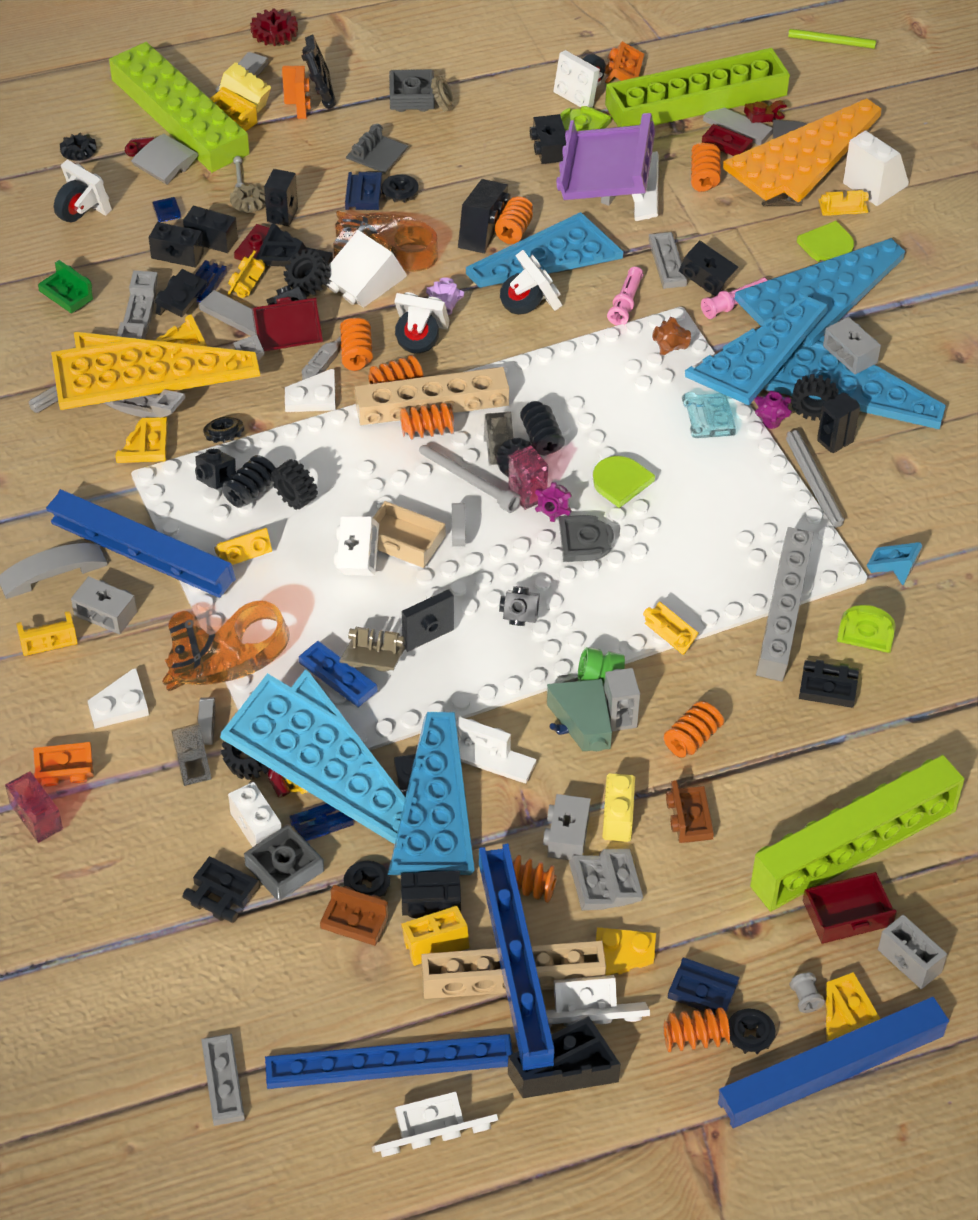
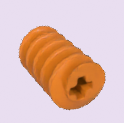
[691,143,720,192]
[495,196,533,244]
[340,318,373,371]
[368,355,423,384]
[400,403,454,440]
[664,701,724,758]
[513,855,557,903]
[664,1007,730,1052]

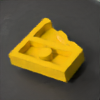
[115,417,168,463]
[596,927,656,976]
[825,972,880,1042]

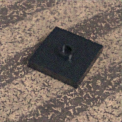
[402,589,454,652]

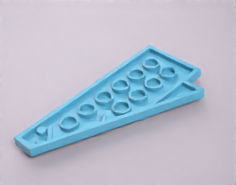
[220,670,406,844]

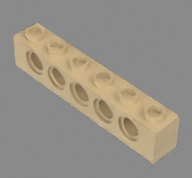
[355,367,509,426]
[421,941,606,999]

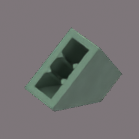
[546,679,612,752]

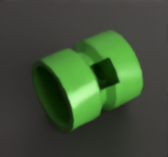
[577,647,625,687]

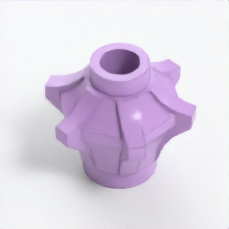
[426,277,464,315]

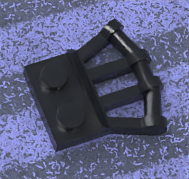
[301,35,336,109]

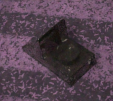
[483,412,516,466]
[171,723,212,786]

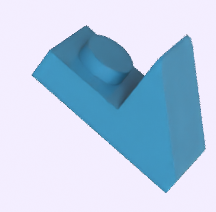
[866,542,922,585]

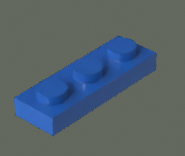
[298,641,377,708]

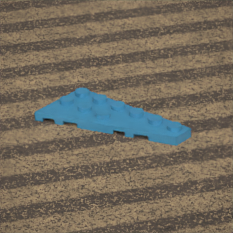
[466,212,623,288]
[685,296,827,405]
[388,712,475,875]

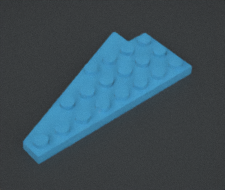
[735,238,905,347]
[763,335,946,429]

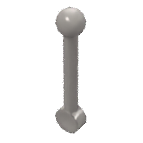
[233,156,244,188]

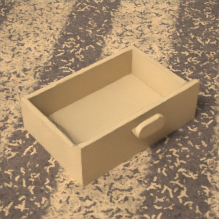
[373,501,446,568]

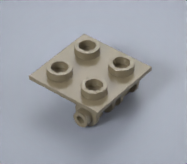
[340,626,405,672]

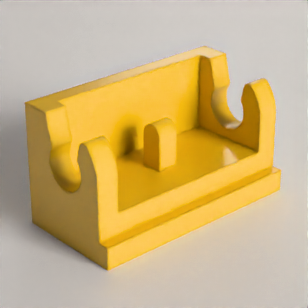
[210,87,257,131]
[16,611,77,656]
[401,906,470,966]

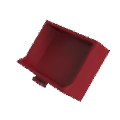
[251,297,323,352]
[803,872,897,944]

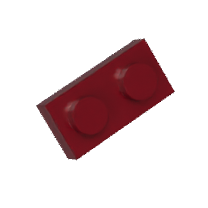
[702,124,753,156]

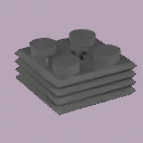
[389,69,435,112]
[244,824,324,901]

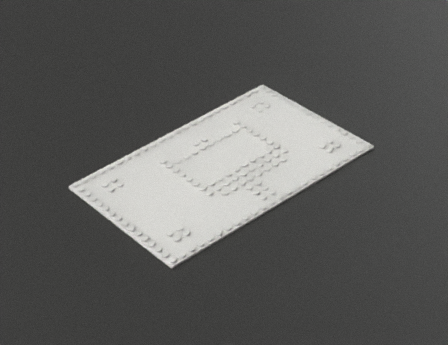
[131,307,867,779]

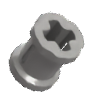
[789,973,825,1013]

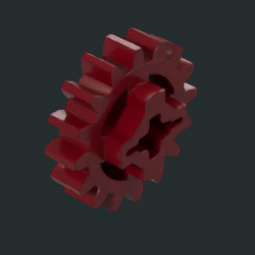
[250,8,298,46]

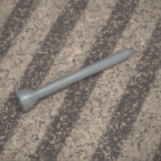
[419,445,521,513]

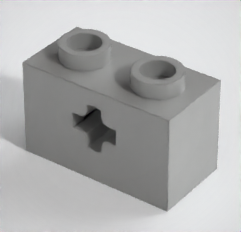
[823,317,881,375]
[71,576,137,635]
[604,668,640,731]
[543,794,591,860]
[878,915,947,989]

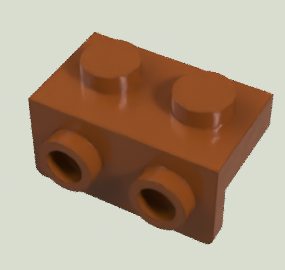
[666,780,714,843]
[320,885,389,946]

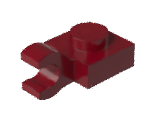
[744,100,787,123]

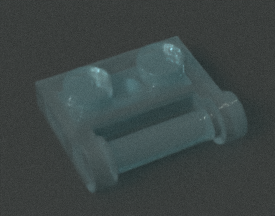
[682,392,736,438]

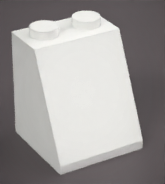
[843,130,909,206]
[326,230,407,308]

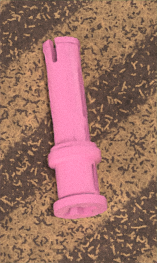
[607,267,643,325]
[701,278,768,319]

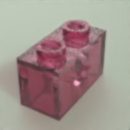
[508,446,548,510]
[5,771,63,843]

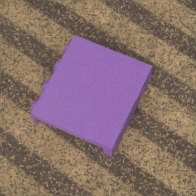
[556,113,656,200]

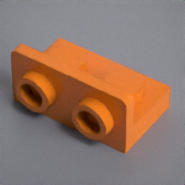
[604,41,644,84]

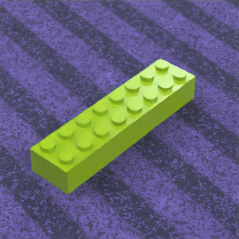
[109,42,249,173]
[605,48,790,127]
[750,755,964,912]

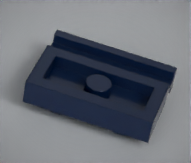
[345,172,382,210]
[667,957,740,1015]

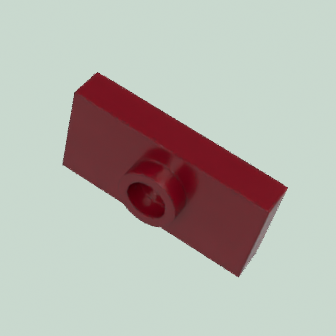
[234,224,269,261]

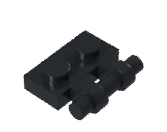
[799,659,859,708]
[182,856,259,923]

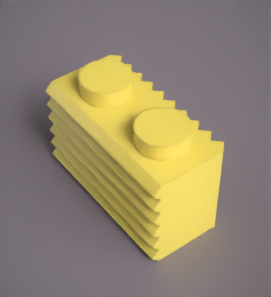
[219,63,271,113]
[602,773,635,842]

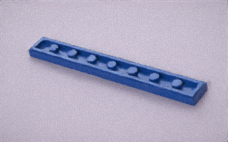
[265,1034,513,1089]

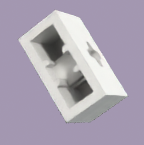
[334,517,379,575]
[228,782,281,847]

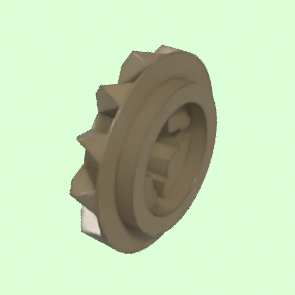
[431,76,454,112]
[230,183,266,212]

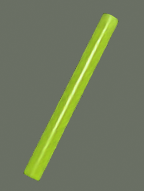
[788,29,876,49]

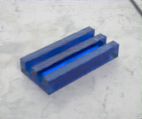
[195,260,227,301]
[289,803,354,841]

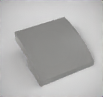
[131,134,198,185]
[569,849,643,911]

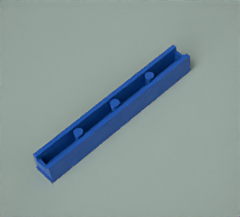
[46,489,236,598]
[479,844,554,1070]
[718,997,949,1128]

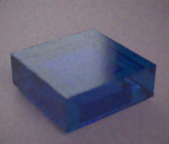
[152,197,181,222]

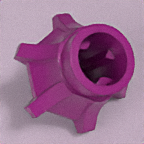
[754,391,792,429]
[534,482,572,522]

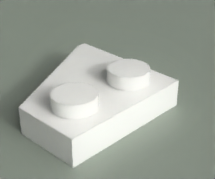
[285,369,336,412]
[88,669,149,729]

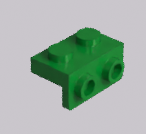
[38,260,93,314]

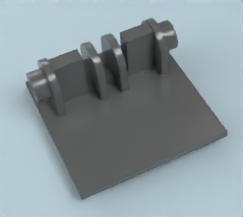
[346,124,408,173]

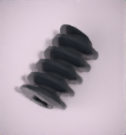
[520,401,565,456]
[222,455,276,508]

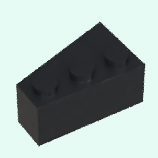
[458,179,511,254]
[508,1016,621,1098]

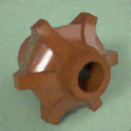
[652,317,691,355]

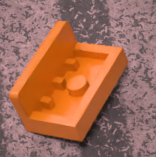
[282,66,311,119]
[33,742,94,787]

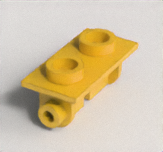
[818,190,868,216]
[227,250,265,298]
[214,528,272,565]
[643,601,699,655]

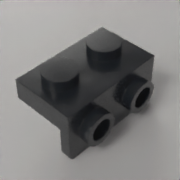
[155,269,207,317]

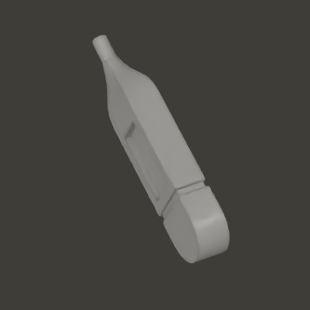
[302,336,341,380]

